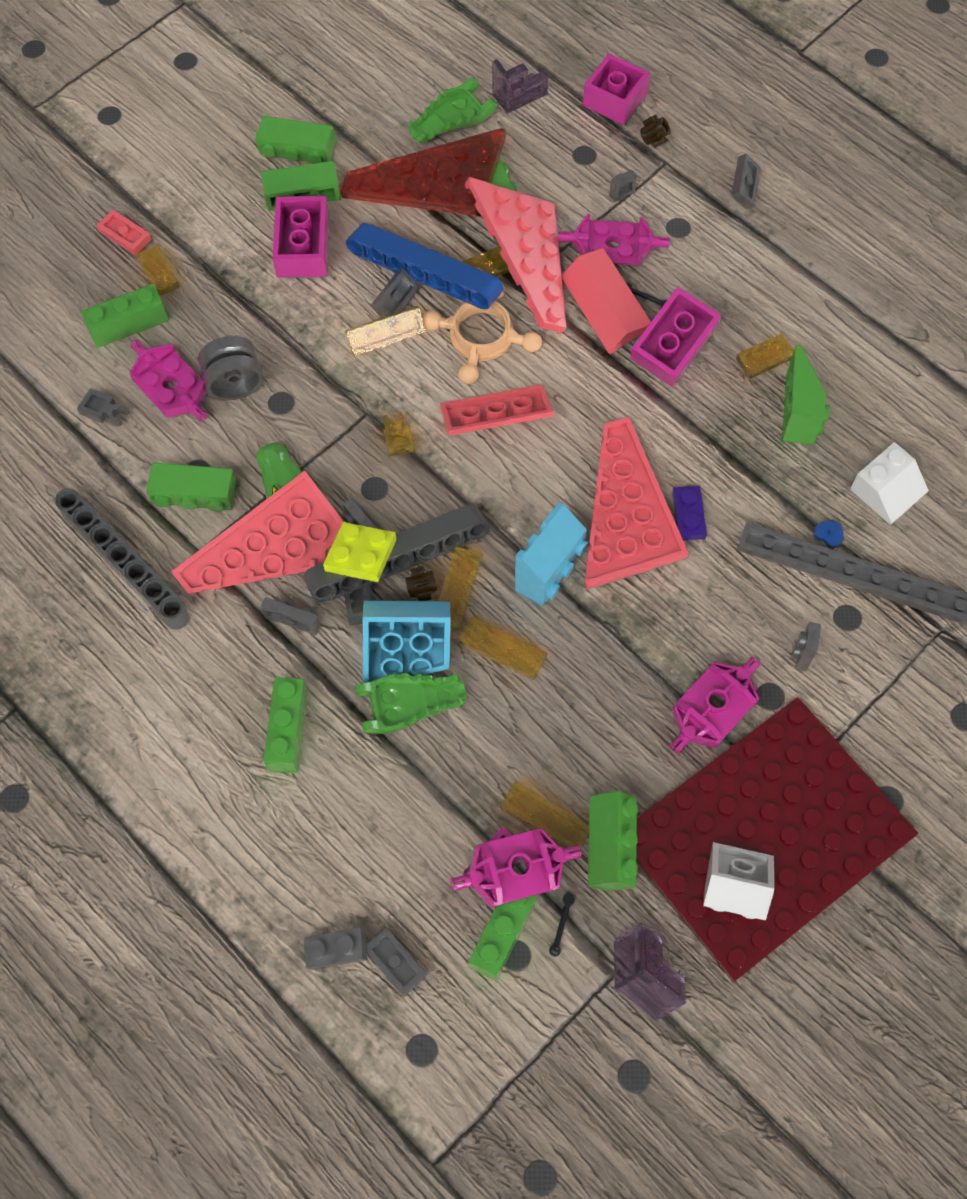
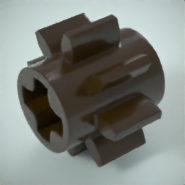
[640,114,671,148]
[405,566,437,601]

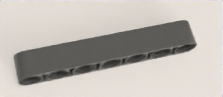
[55,488,190,630]
[303,504,490,603]

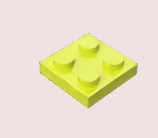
[323,522,397,582]

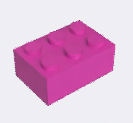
[272,196,330,278]
[630,287,721,388]

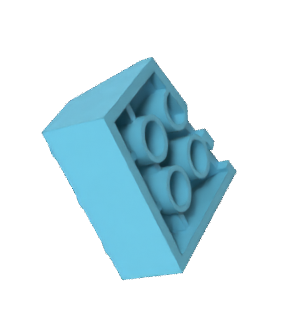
[515,502,588,607]
[363,601,451,683]

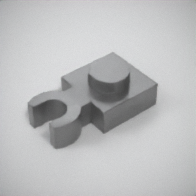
[77,388,129,426]

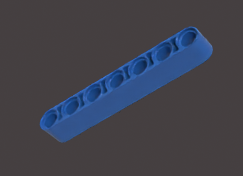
[346,223,504,310]

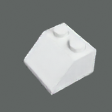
[850,442,929,525]
[703,842,774,920]

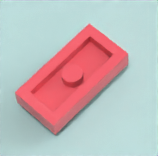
[96,210,152,256]

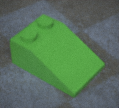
[782,344,830,445]

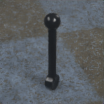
[626,282,667,308]
[549,894,575,957]

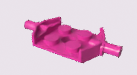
[558,214,670,266]
[129,339,208,422]
[669,657,760,754]
[450,828,581,908]

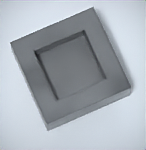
[609,170,637,202]

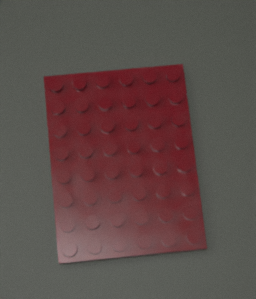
[636,697,919,983]

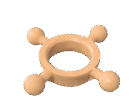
[422,281,542,384]

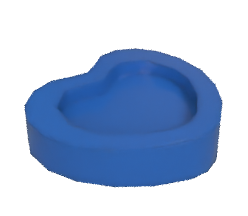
[814,521,843,549]

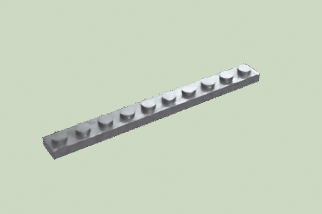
[737,522,967,625]

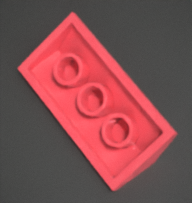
[562,248,651,355]
[440,384,554,436]

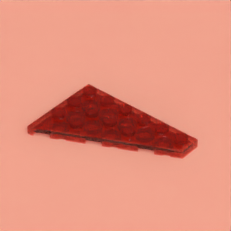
[340,128,506,217]

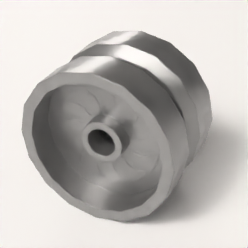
[197,336,264,401]

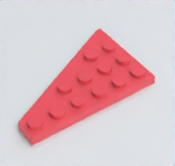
[465,177,566,333]
[584,416,689,590]
[171,471,344,594]

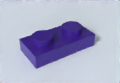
[672,486,707,541]

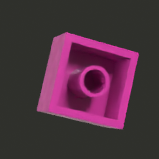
[583,53,650,125]

